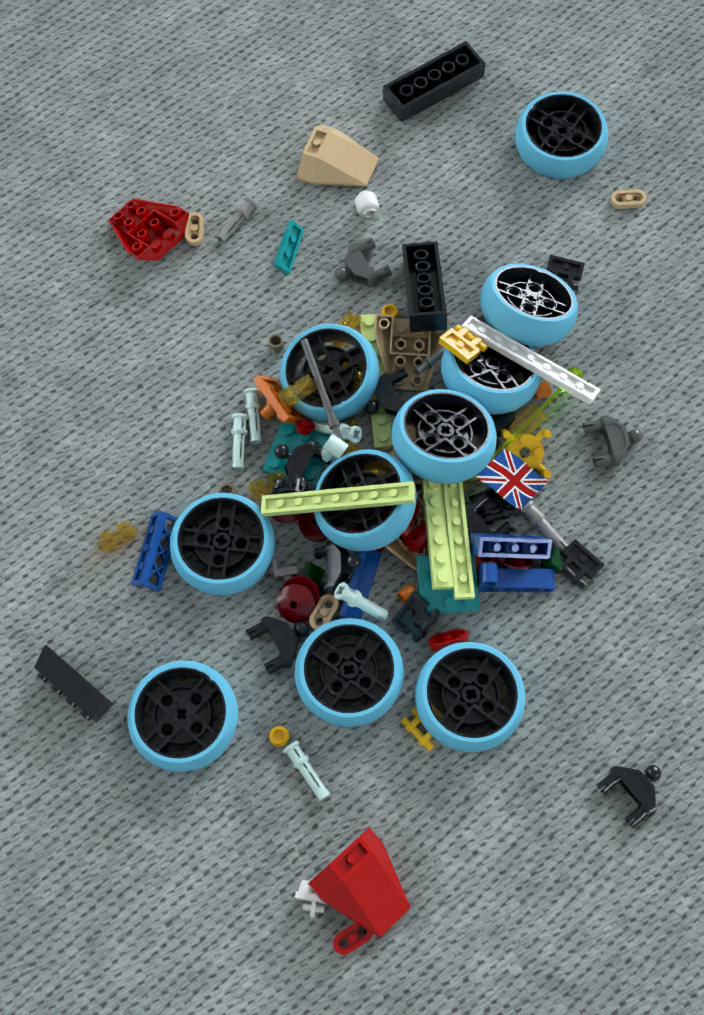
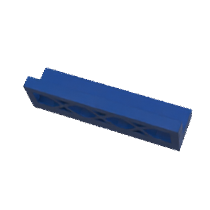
[131,511,178,592]
[340,550,382,619]

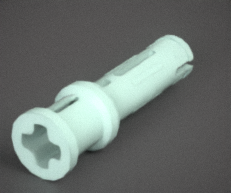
[244,388,262,445]
[231,413,248,471]
[312,420,362,443]
[334,582,388,621]
[283,740,330,802]

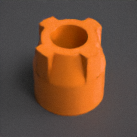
[534,381,552,400]
[397,584,418,604]

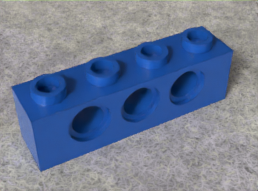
[469,533,552,559]

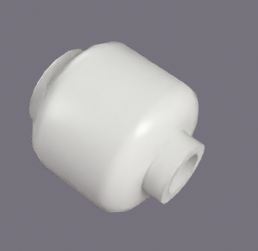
[354,191,379,218]

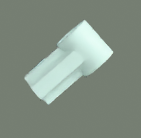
[321,434,348,462]

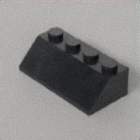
[34,645,113,722]

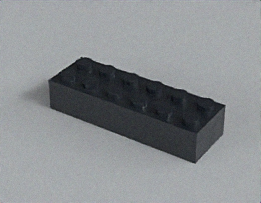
[383,41,486,122]
[402,241,447,333]

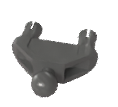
[335,238,392,287]
[583,416,642,468]

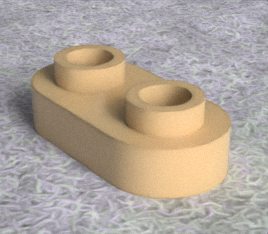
[610,189,646,209]
[185,212,204,246]
[309,594,339,631]

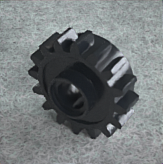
[272,475,315,494]

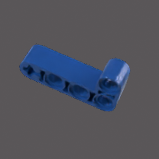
[478,562,555,593]

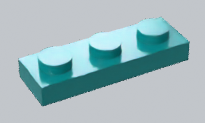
[273,220,305,275]

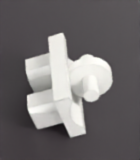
[295,880,326,918]

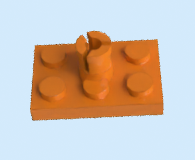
[253,375,304,424]

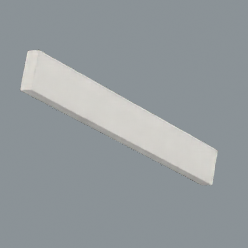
[461,316,600,405]

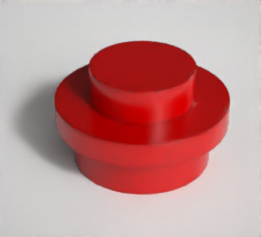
[296,418,315,435]

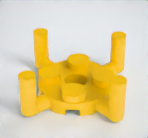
[501,428,552,478]

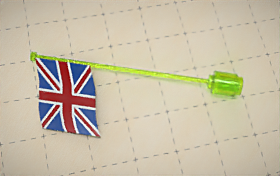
[469,367,583,510]

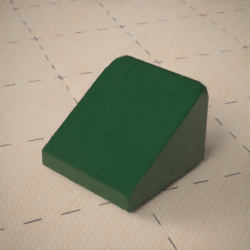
[540,547,562,573]
[301,561,325,584]

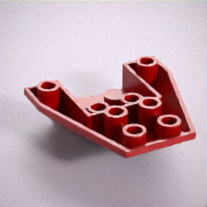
[108,198,189,261]
[308,827,411,938]

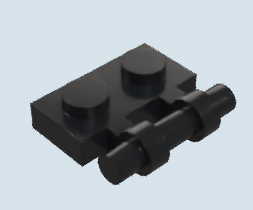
[546,255,585,292]
[469,489,516,525]
[560,539,605,589]
[391,591,441,643]

